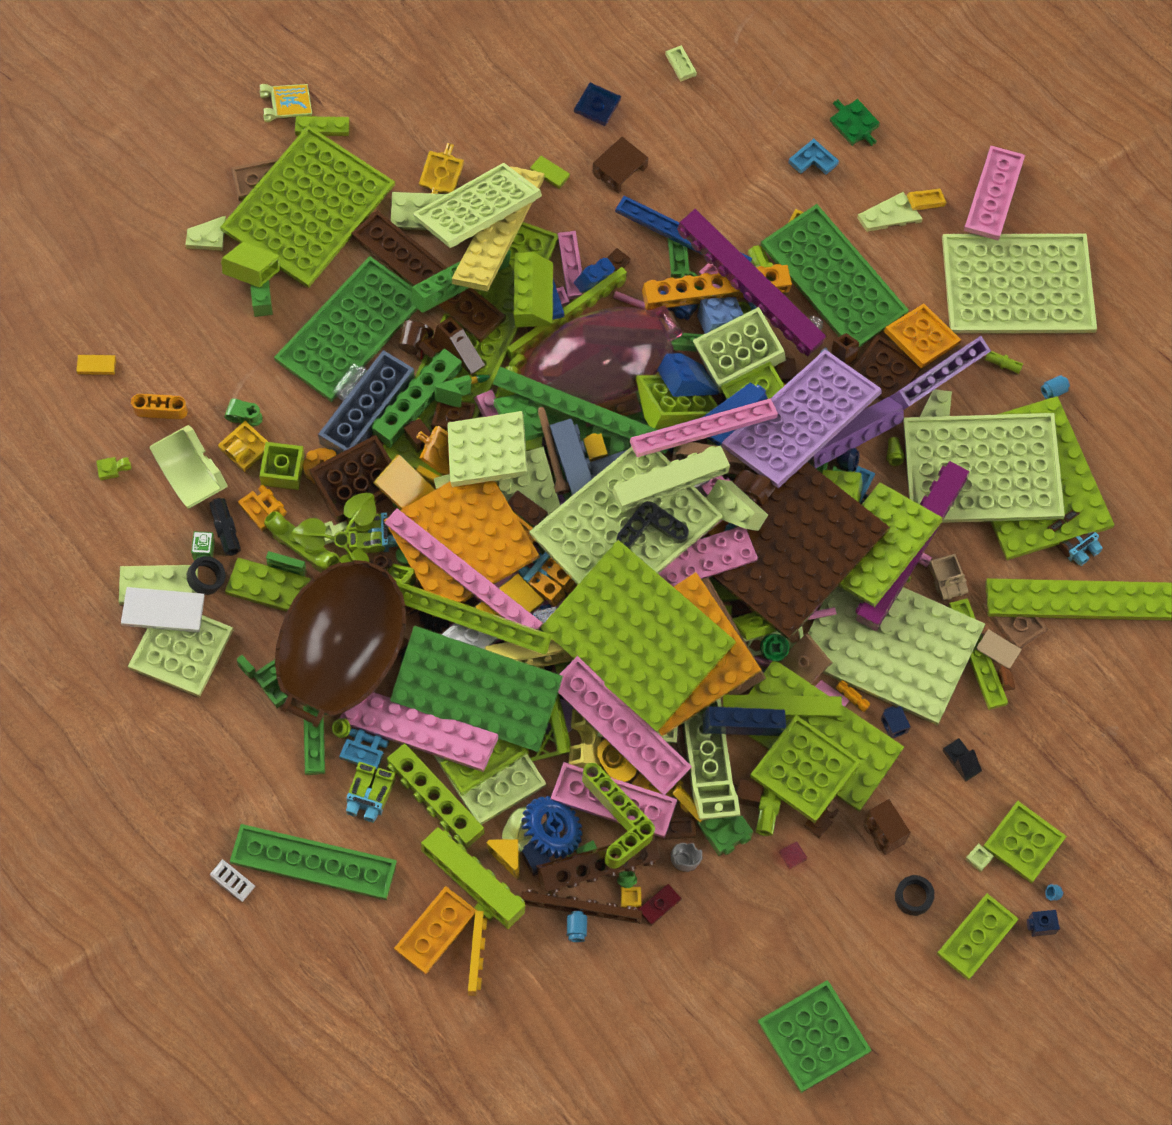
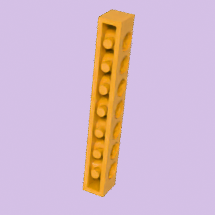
[642,264,792,311]

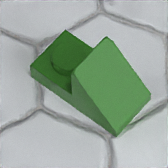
[434,375,472,407]

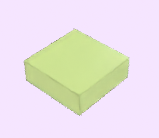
[965,843,994,872]

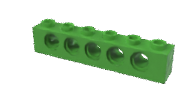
[411,250,511,313]
[372,349,462,448]

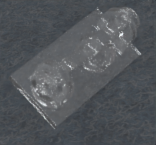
[332,363,367,401]

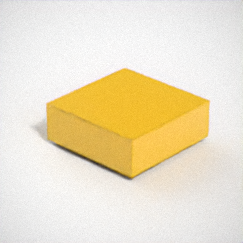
[621,887,642,908]

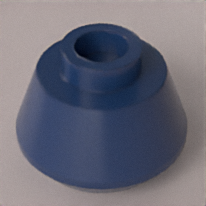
[837,448,860,472]

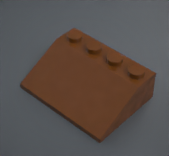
[309,435,391,524]

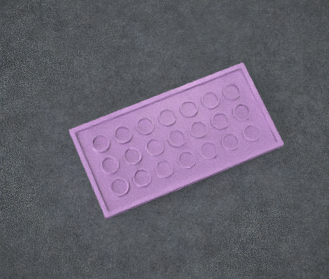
[722,350,882,488]

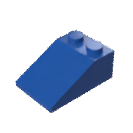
[657,353,719,397]

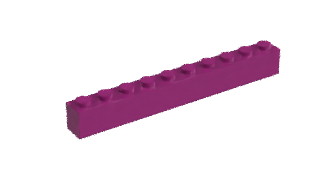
[677,209,826,357]
[855,461,970,631]

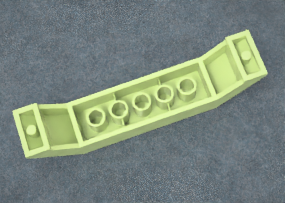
[682,699,740,820]

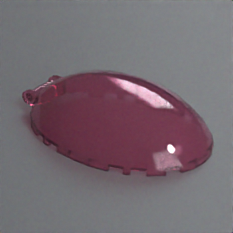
[524,306,683,404]

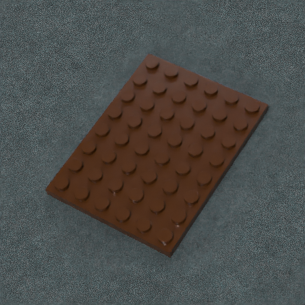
[711,462,890,640]

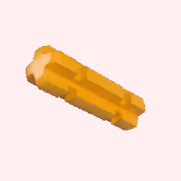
[836,680,870,712]

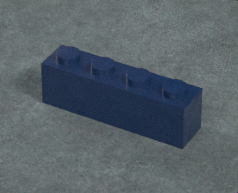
[702,707,786,736]

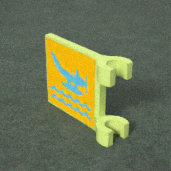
[260,84,312,122]

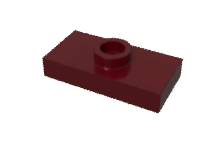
[638,884,682,926]

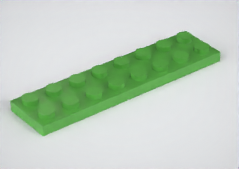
[230,824,397,901]

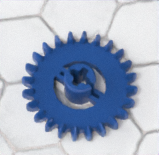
[521,796,583,859]

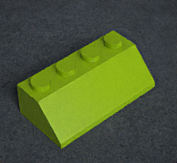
[514,252,553,327]

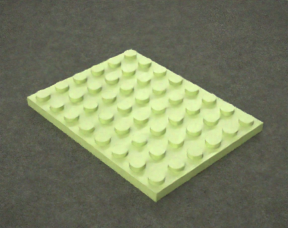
[942,234,1097,333]
[903,413,1065,523]
[529,446,723,585]
[808,586,985,725]

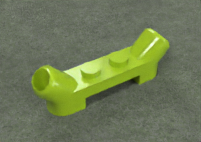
[264,511,340,573]

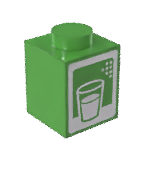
[191,531,215,560]

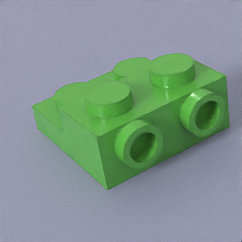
[697,815,753,856]

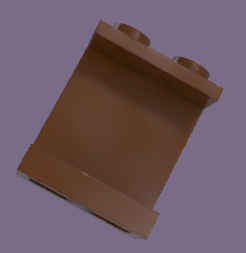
[592,137,648,194]

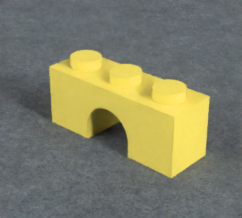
[569,709,601,769]

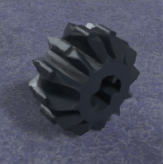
[419,611,451,632]

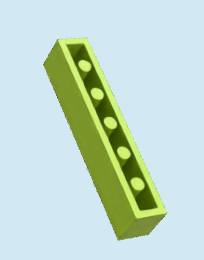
[421,827,525,929]

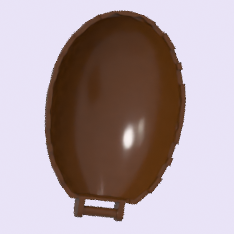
[275,560,406,728]

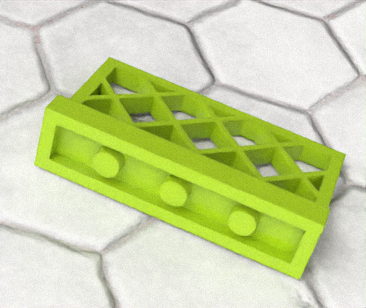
[526,693,571,762]

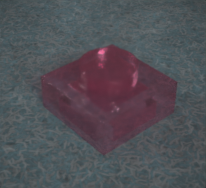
[779,841,807,869]

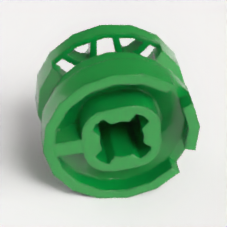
[760,634,790,661]

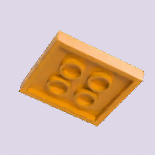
[884,304,961,368]

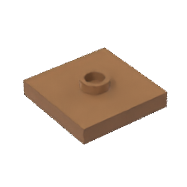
[781,634,833,684]

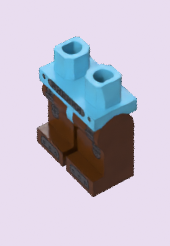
[1048,510,1103,566]

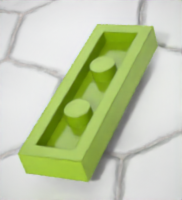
[295,116,350,136]

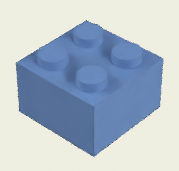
[697,297,744,334]

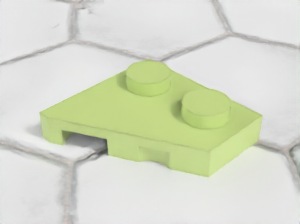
[185,216,226,251]

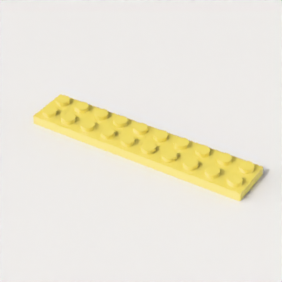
[452,166,544,292]

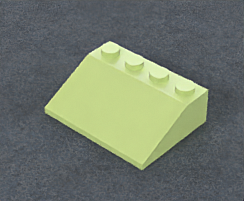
[693,307,786,394]

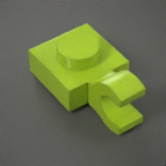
[97,457,131,481]

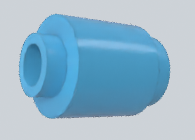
[1041,375,1070,399]
[567,911,587,942]

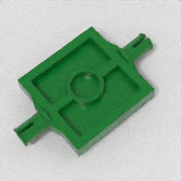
[830,98,880,146]

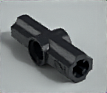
[209,498,241,556]

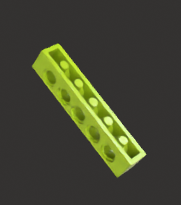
[387,743,485,849]

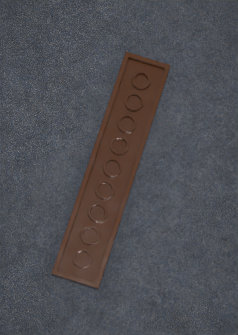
[351,210,506,343]

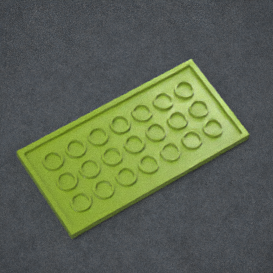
[748,661,904,812]

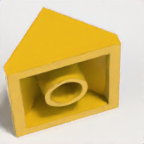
[486,839,520,879]

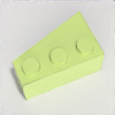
[706,479,768,531]

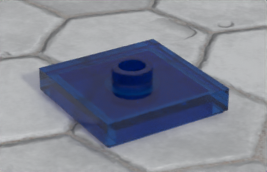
[574,82,621,126]

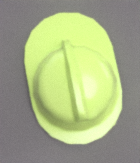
[502,807,532,852]

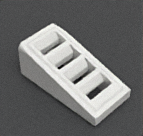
[210,859,255,902]

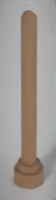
[538,407,570,495]

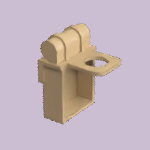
[929,554,968,600]

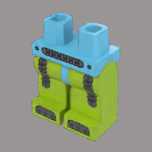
[348,513,398,553]
[346,762,396,823]

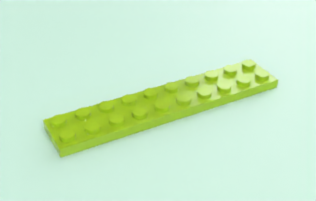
[985,578,1172,621]

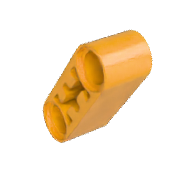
[131,394,188,419]

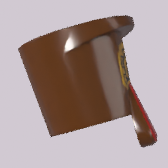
[398,320,434,361]

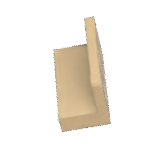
[976,629,1022,669]

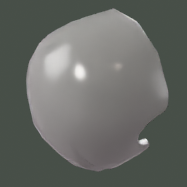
[671,843,702,872]

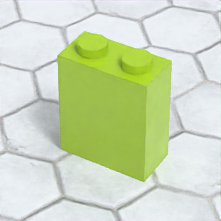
[221,242,280,288]

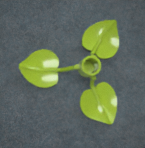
[292,493,376,563]

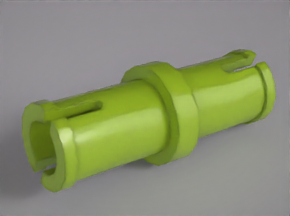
[985,351,1023,374]

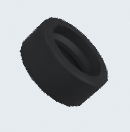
[186,556,226,595]
[895,875,935,916]

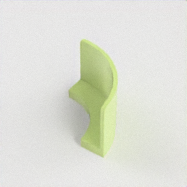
[150,425,228,508]

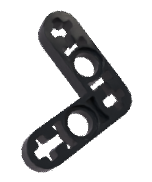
[616,501,689,549]

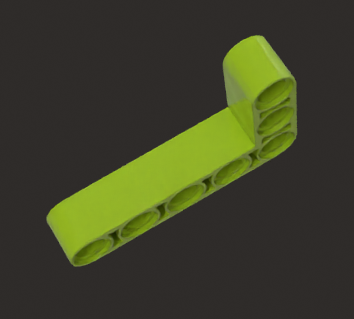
[582,763,655,869]

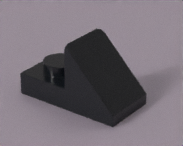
[942,738,982,782]

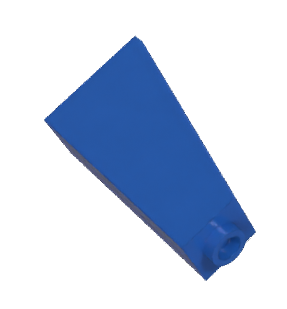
[702,382,768,447]

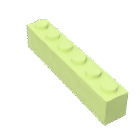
[613,445,730,513]

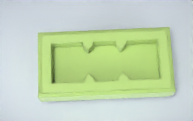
[665,45,697,82]

